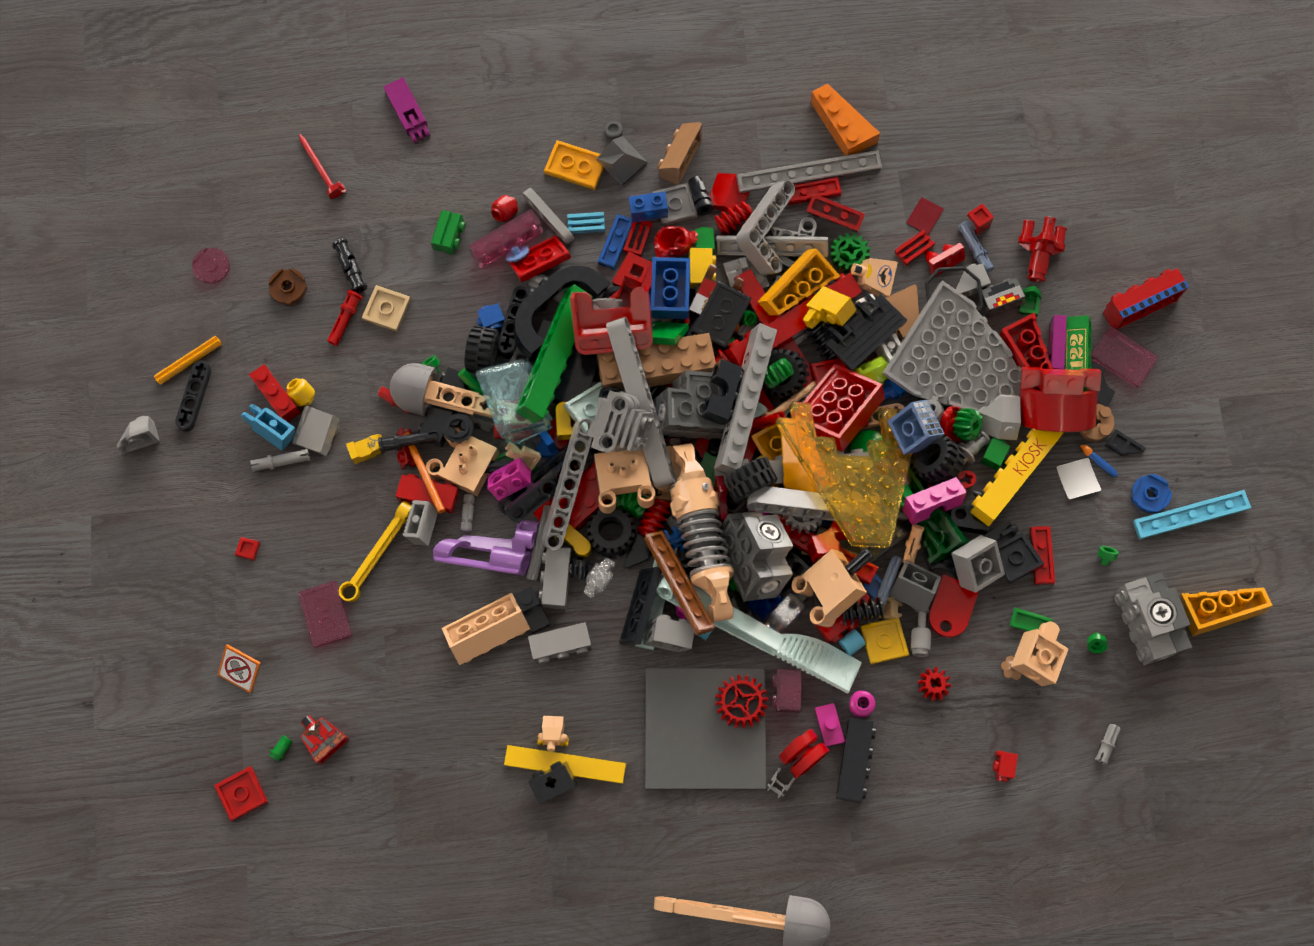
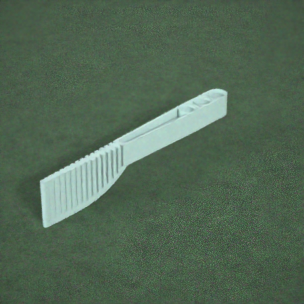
[657,577,862,693]

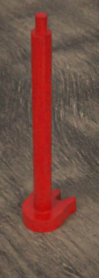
[299,134,347,199]

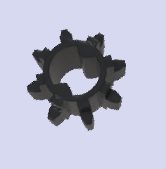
[569,556,593,580]

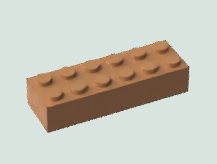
[597,333,716,391]

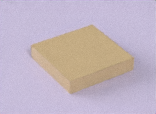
[362,285,411,332]

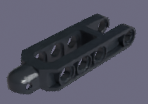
[498,437,599,523]

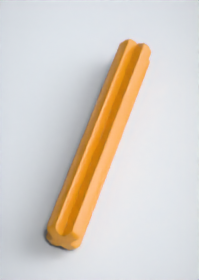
[154,336,221,385]

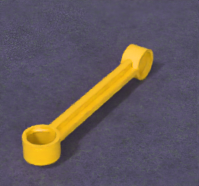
[339,501,412,603]

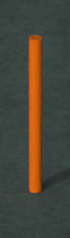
[403,432,445,514]

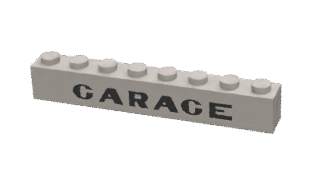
[714,323,777,475]

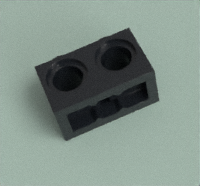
[949,501,989,535]

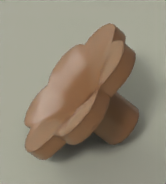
[1001,656,1022,680]

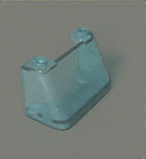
[476,359,552,445]

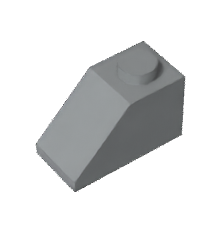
[956,264,991,297]

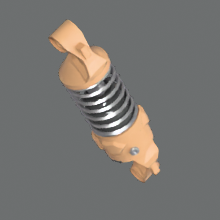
[670,443,734,622]

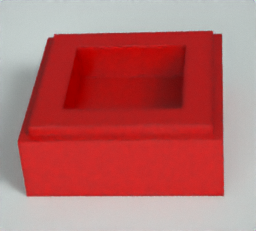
[235,537,260,561]

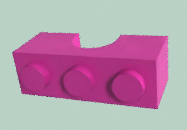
[902,477,966,525]

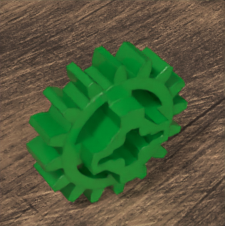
[830,232,870,273]

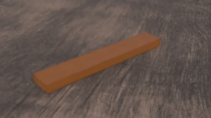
[644,531,715,636]

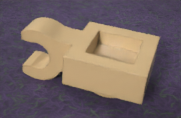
[505,442,541,471]

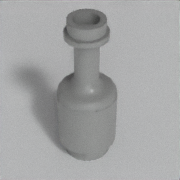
[910,609,931,657]

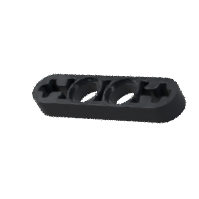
[175,361,211,432]

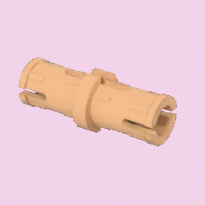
[902,524,924,563]

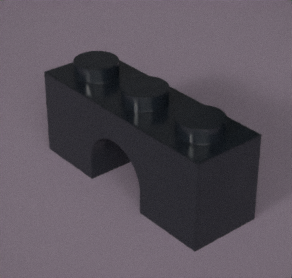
[701,359,743,425]

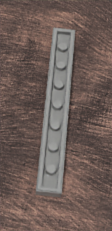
[736,150,882,194]

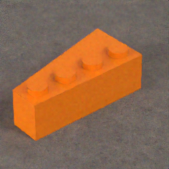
[810,84,880,156]

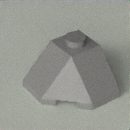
[978,394,1021,440]
[117,416,160,454]

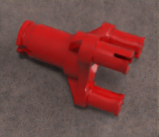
[1018,216,1067,282]

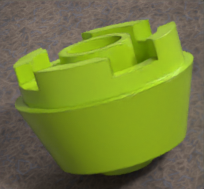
[853,355,888,384]

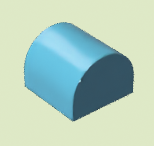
[838,629,866,656]

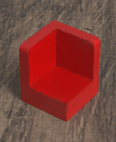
[967,203,994,235]

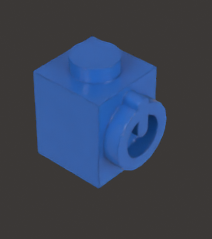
[476,303,505,333]

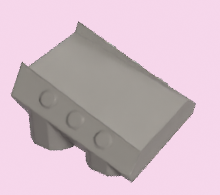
[292,406,340,456]

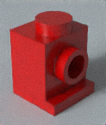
[993,750,1018,783]

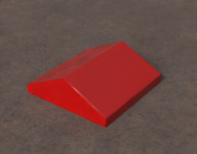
[710,173,749,212]

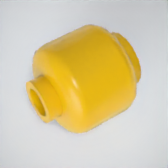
[286,378,315,406]

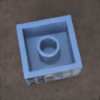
[888,400,944,455]

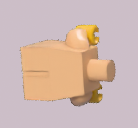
[538,716,569,752]

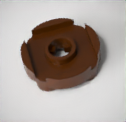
[269,268,307,306]

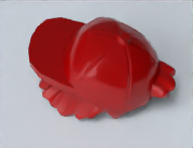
[653,226,698,258]

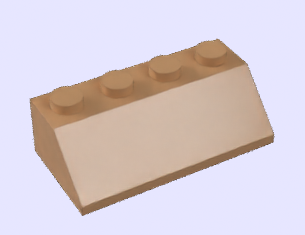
[442,593,530,665]

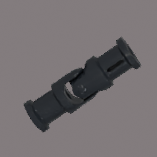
[332,238,367,293]

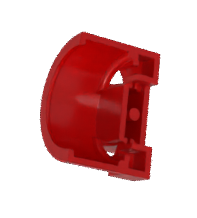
[1019,367,1101,432]

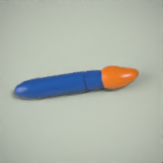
[1080,445,1118,477]

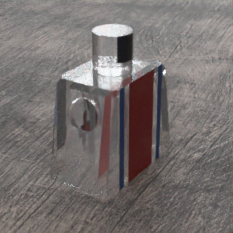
[765,593,808,634]

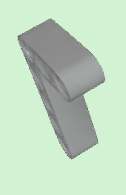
[736,180,795,276]

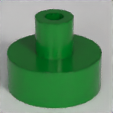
[422,355,440,373]
[1097,546,1119,566]
[1087,633,1108,654]

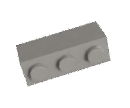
[538,547,571,609]
[528,622,592,664]

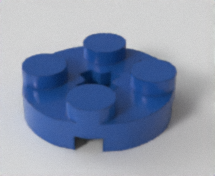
[1131,474,1172,514]

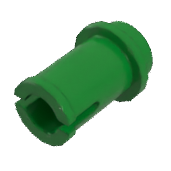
[269,735,293,762]

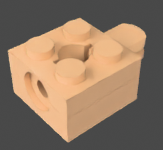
[1011,622,1068,686]

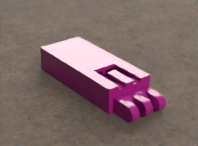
[383,77,431,143]
[1048,315,1067,369]

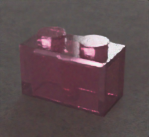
[772,669,801,713]

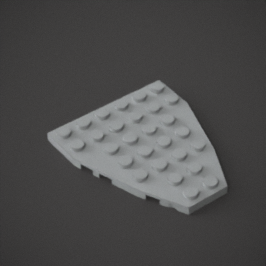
[882,280,1021,411]

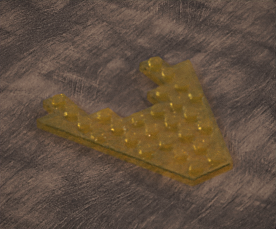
[776,402,912,548]

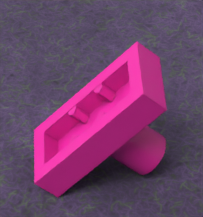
[815,703,845,747]

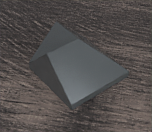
[596,136,647,186]

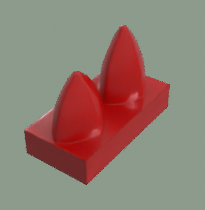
[926,243,965,276]

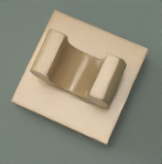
[879,597,902,620]

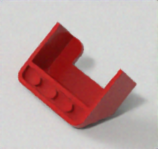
[570,286,653,355]

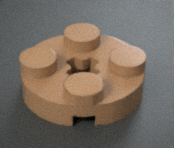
[1080,404,1114,442]

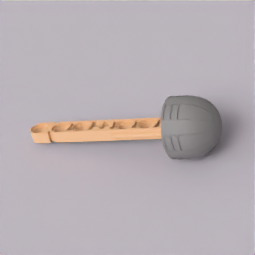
[390,363,549,430]
[654,895,830,946]

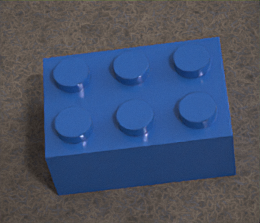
[651,257,690,320]

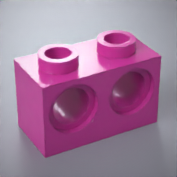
[487,457,531,501]

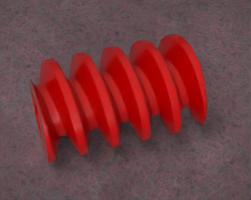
[714,201,753,235]
[637,499,671,537]

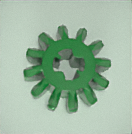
[763,358,794,388]
[953,408,983,441]
[616,492,647,517]

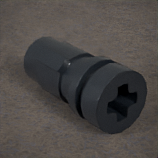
[688,176,714,215]

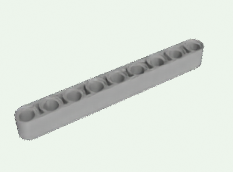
[606,317,676,489]

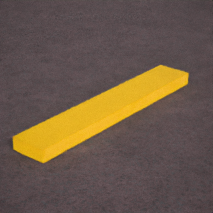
[504,745,626,784]

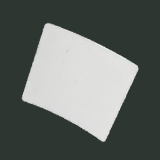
[1057,458,1101,499]

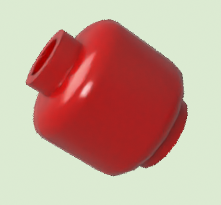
[491,195,518,222]

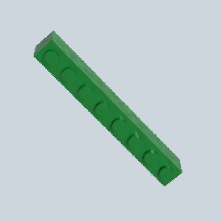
[515,284,593,424]

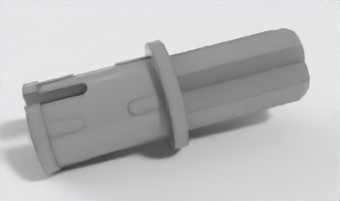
[1095,724,1121,765]

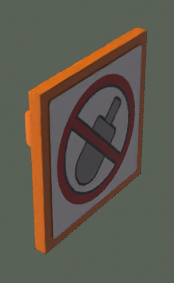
[217,644,261,694]

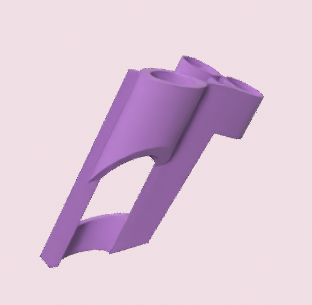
[433,520,540,576]

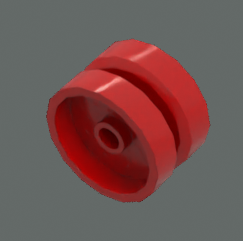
[778,729,830,779]

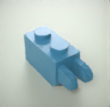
[241,404,295,451]

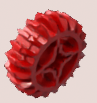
[715,675,769,729]

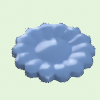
[505,246,530,262]

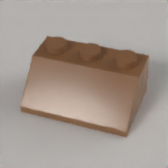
[657,122,702,185]

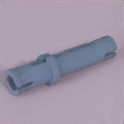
[958,221,994,273]

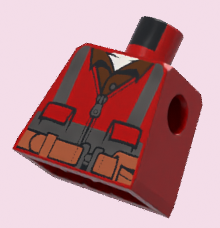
[300,715,349,765]

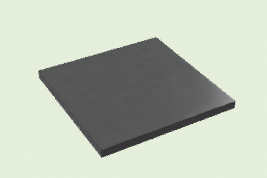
[645,668,766,789]

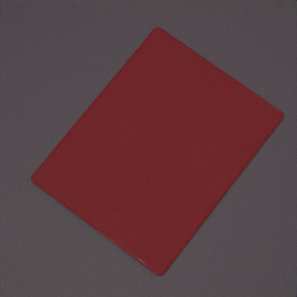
[906,197,944,235]

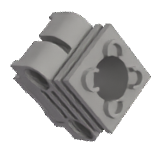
[587,391,654,452]

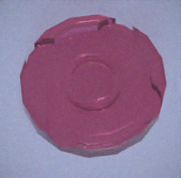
[192,248,230,284]

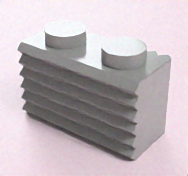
[403,500,438,546]

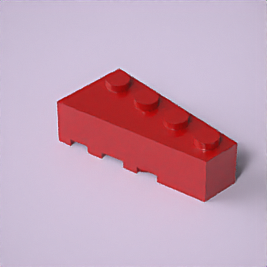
[999,312,1053,391]

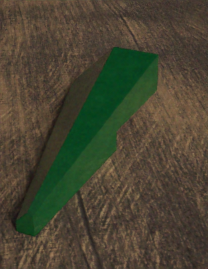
[904,464,969,564]

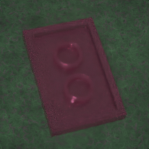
[1092,326,1159,388]
[298,580,352,648]

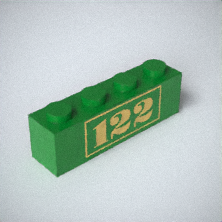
[1064,315,1092,392]

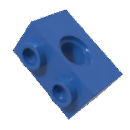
[629,191,668,223]

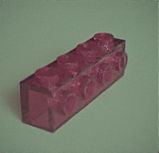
[468,209,543,268]

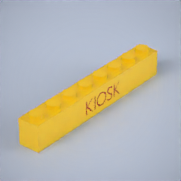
[970,429,1064,526]

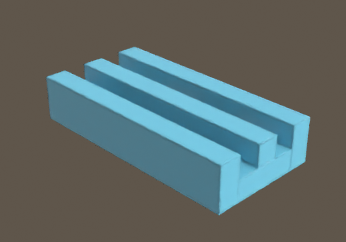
[567,212,605,234]

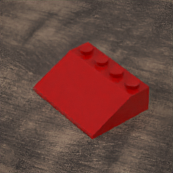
[791,364,885,452]

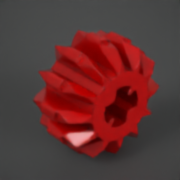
[917,667,952,701]

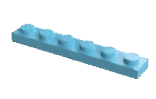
[1133,490,1251,540]

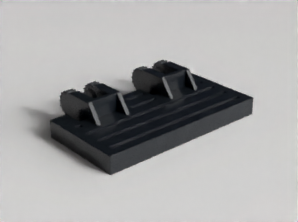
[826,294,907,371]

